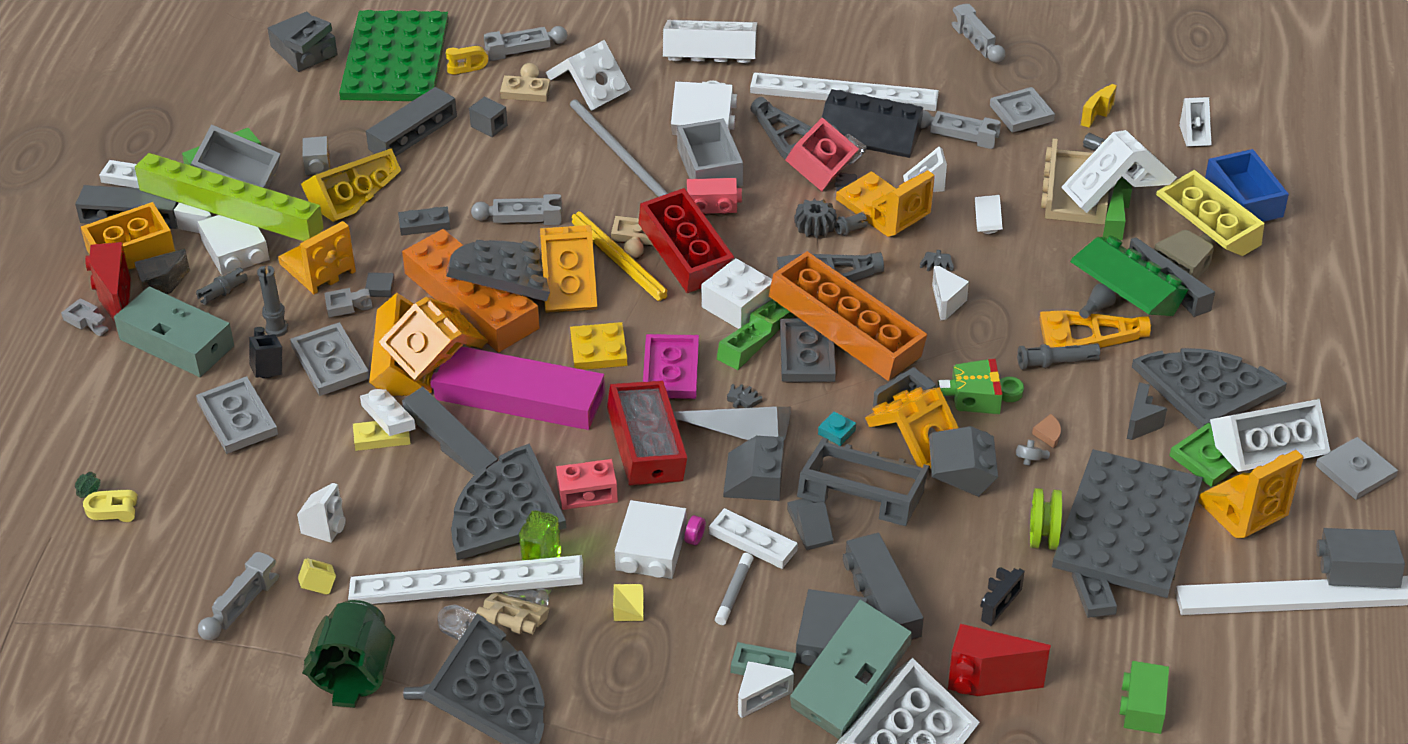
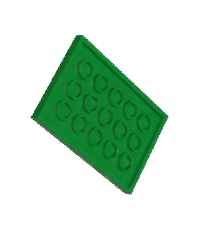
[339,10,449,101]

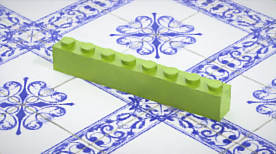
[135,153,324,241]

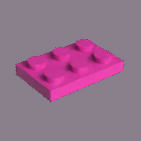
[643,334,699,399]

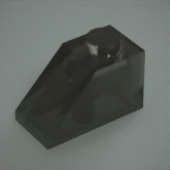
[134,249,190,294]

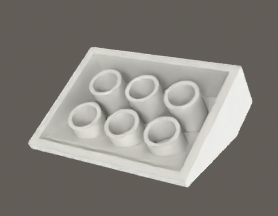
[663,20,757,63]
[836,658,980,744]

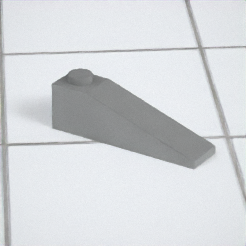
[673,407,791,440]

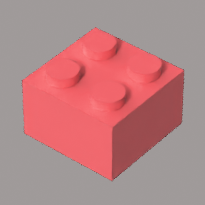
[785,118,859,191]

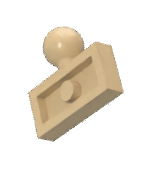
[500,63,551,102]
[611,216,653,259]

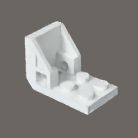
[1062,130,1177,213]

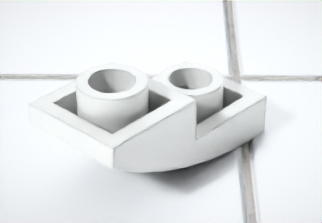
[975,195,1003,234]

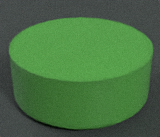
[1000,377,1024,402]

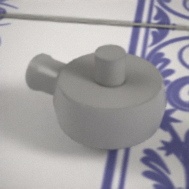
[1016,439,1050,465]

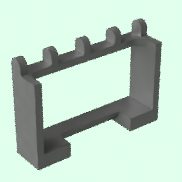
[797,438,930,526]

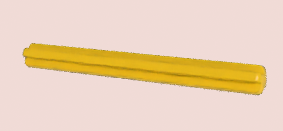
[571,211,668,301]

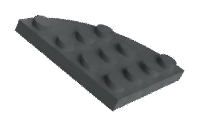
[446,240,550,301]
[1132,348,1287,429]
[451,443,566,560]
[422,613,545,744]

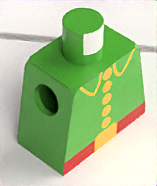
[938,359,1002,414]

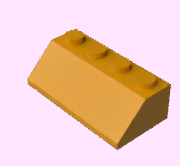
[369,293,434,396]

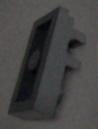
[980,567,1025,626]

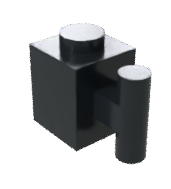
[249,327,282,378]

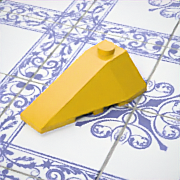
[301,148,401,222]

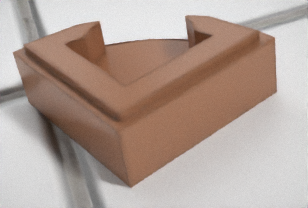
[1032,414,1061,448]

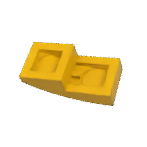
[1081,84,1117,128]

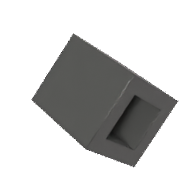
[469,96,508,137]

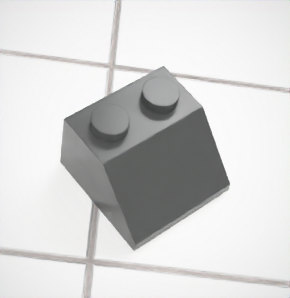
[929,426,998,497]
[723,435,784,501]

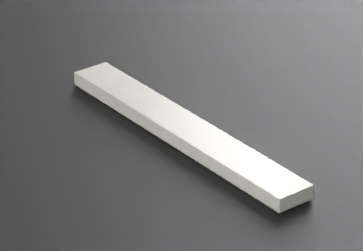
[750,73,939,111]
[348,555,583,604]
[1175,576,1408,615]

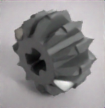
[794,198,837,239]

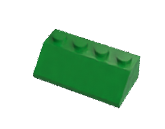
[1070,235,1189,316]

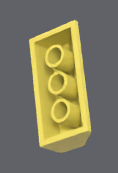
[1156,170,1265,256]

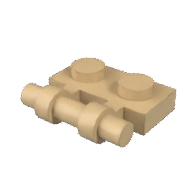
[476,592,549,634]

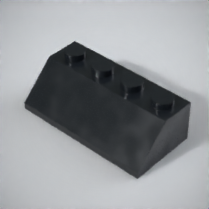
[822,89,923,158]

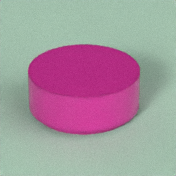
[684,515,706,545]

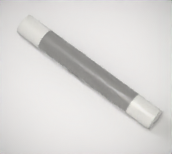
[715,553,753,625]

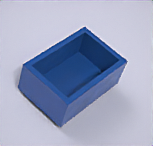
[1205,149,1289,222]

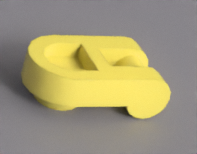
[83,490,138,522]

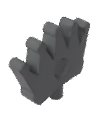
[834,172,857,191]
[920,250,954,271]
[727,384,762,408]

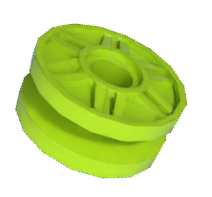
[1030,488,1062,550]

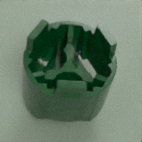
[302,600,395,708]

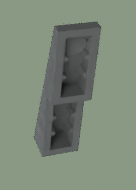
[1129,237,1215,317]
[402,386,498,475]

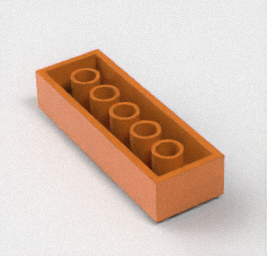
[402,229,540,353]
[769,251,927,381]

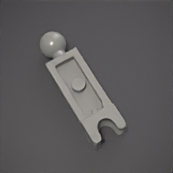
[952,4,1006,63]
[484,26,568,61]
[921,110,1001,149]
[471,194,562,225]
[198,552,279,640]

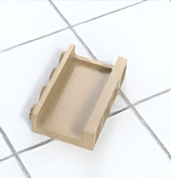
[1041,139,1109,224]

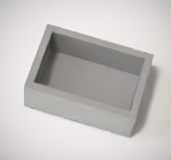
[677,118,743,186]
[191,124,281,189]

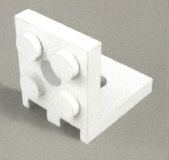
[545,40,631,111]

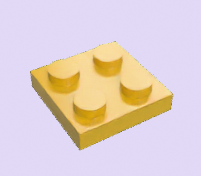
[570,322,628,370]

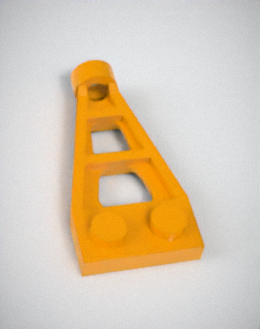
[1039,310,1151,348]

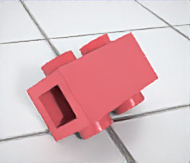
[687,178,742,214]

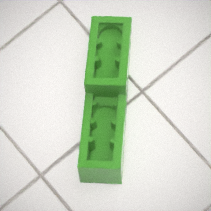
[1103,168,1132,240]
[716,299,794,370]

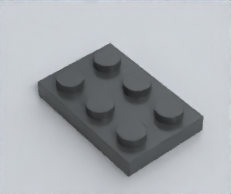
[780,319,836,382]

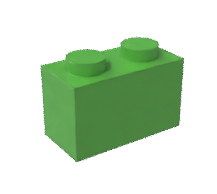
[1119,661,1169,734]

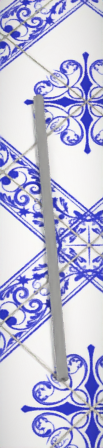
[570,99,668,197]

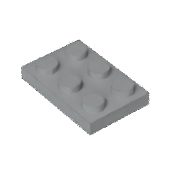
[290,322,370,396]
[196,376,278,454]

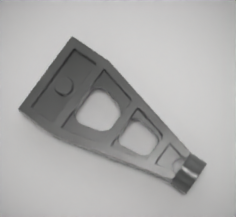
[750,97,812,159]
[777,252,884,282]

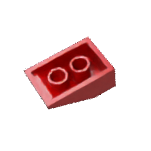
[85,242,132,323]
[948,624,1051,697]

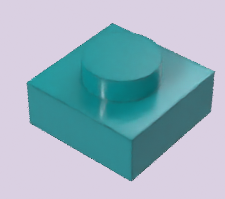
[818,411,856,446]

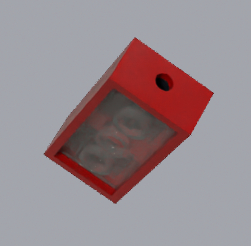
[607,381,687,485]

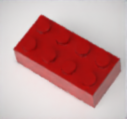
[638,188,734,293]

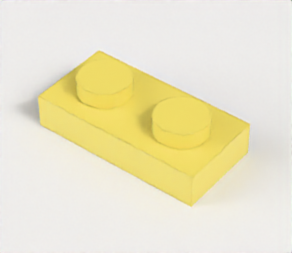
[353,421,411,451]

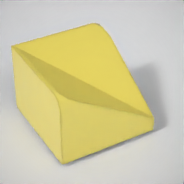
[298,558,336,594]
[613,584,644,621]

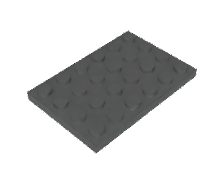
[1052,449,1203,598]

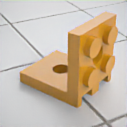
[278,221,356,295]
[865,387,959,468]

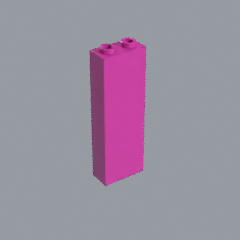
[431,346,605,430]

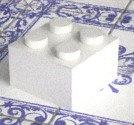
[702,258,772,329]

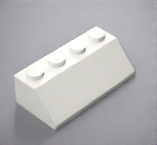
[1210,399,1330,472]

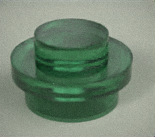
[75,471,101,498]

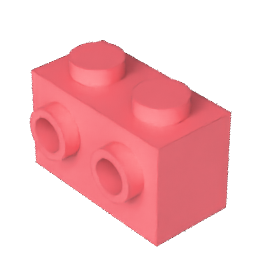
[556,459,618,510]

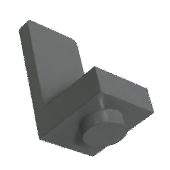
[873,367,936,407]

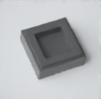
[365,273,395,297]

